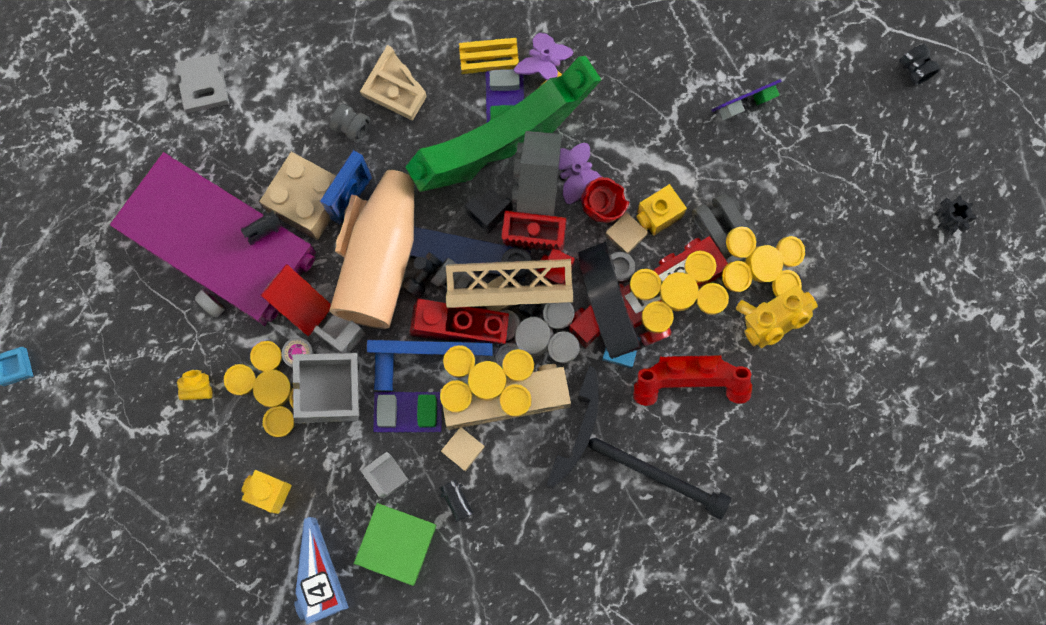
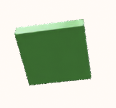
[354,503,437,586]

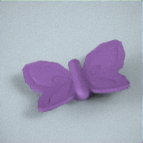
[514,33,573,80]
[559,143,601,204]

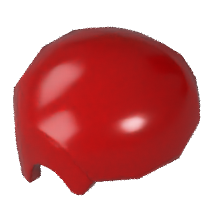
[581,177,629,223]

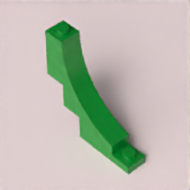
[405,56,602,192]

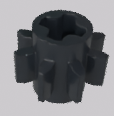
[934,195,977,235]

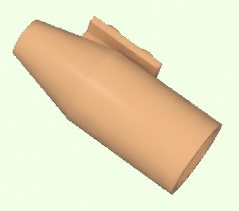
[329,170,414,329]

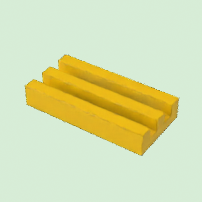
[459,38,519,74]

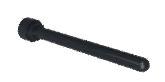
[588,438,732,520]

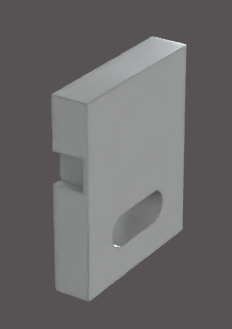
[175,53,229,114]

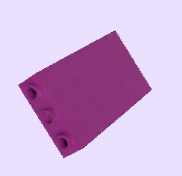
[109,152,316,327]

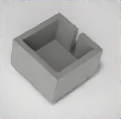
[293,353,359,423]

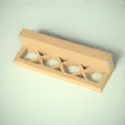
[446,259,573,308]

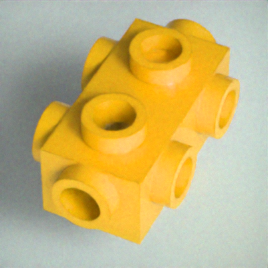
[736,285,818,348]

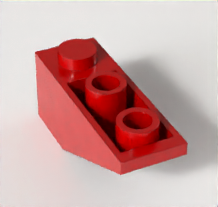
[409,299,509,344]

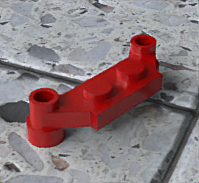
[633,355,752,406]

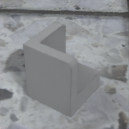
[313,315,365,353]
[361,452,409,499]

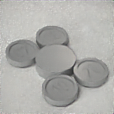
[495,302,579,369]

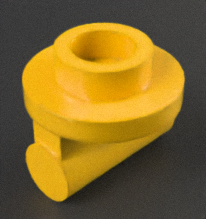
[177,370,212,400]

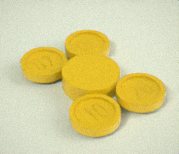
[722,227,805,297]
[630,251,729,333]
[224,341,295,438]
[440,345,534,417]

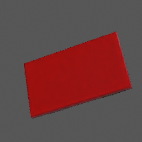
[260,264,331,337]

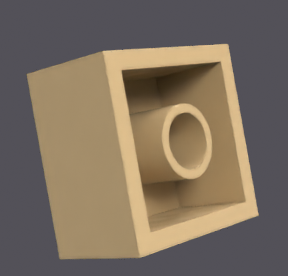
[259,152,336,240]

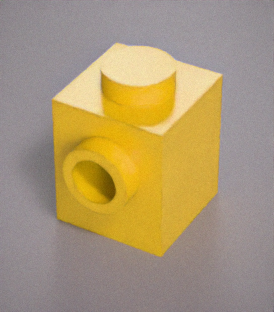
[636,184,687,236]
[241,470,292,514]

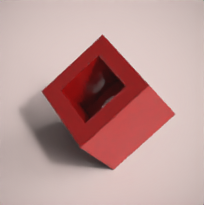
[537,248,575,284]
[569,305,601,349]

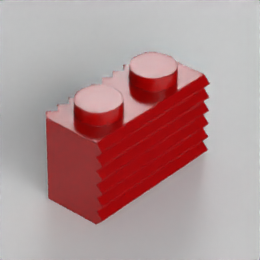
[501,211,566,252]

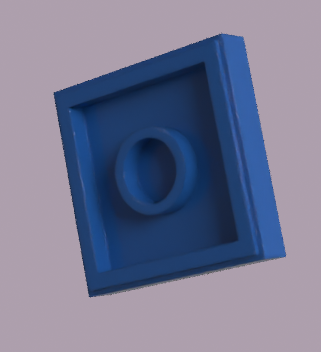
[320,150,372,225]

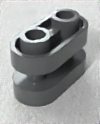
[691,193,756,259]

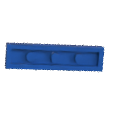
[367,340,494,390]

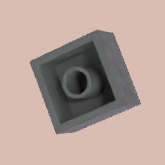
[512,131,562,216]

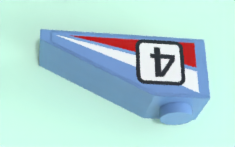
[294,517,349,625]

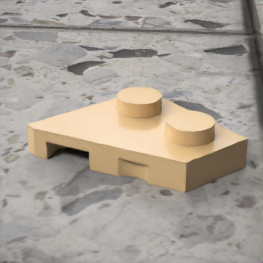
[360,45,427,121]

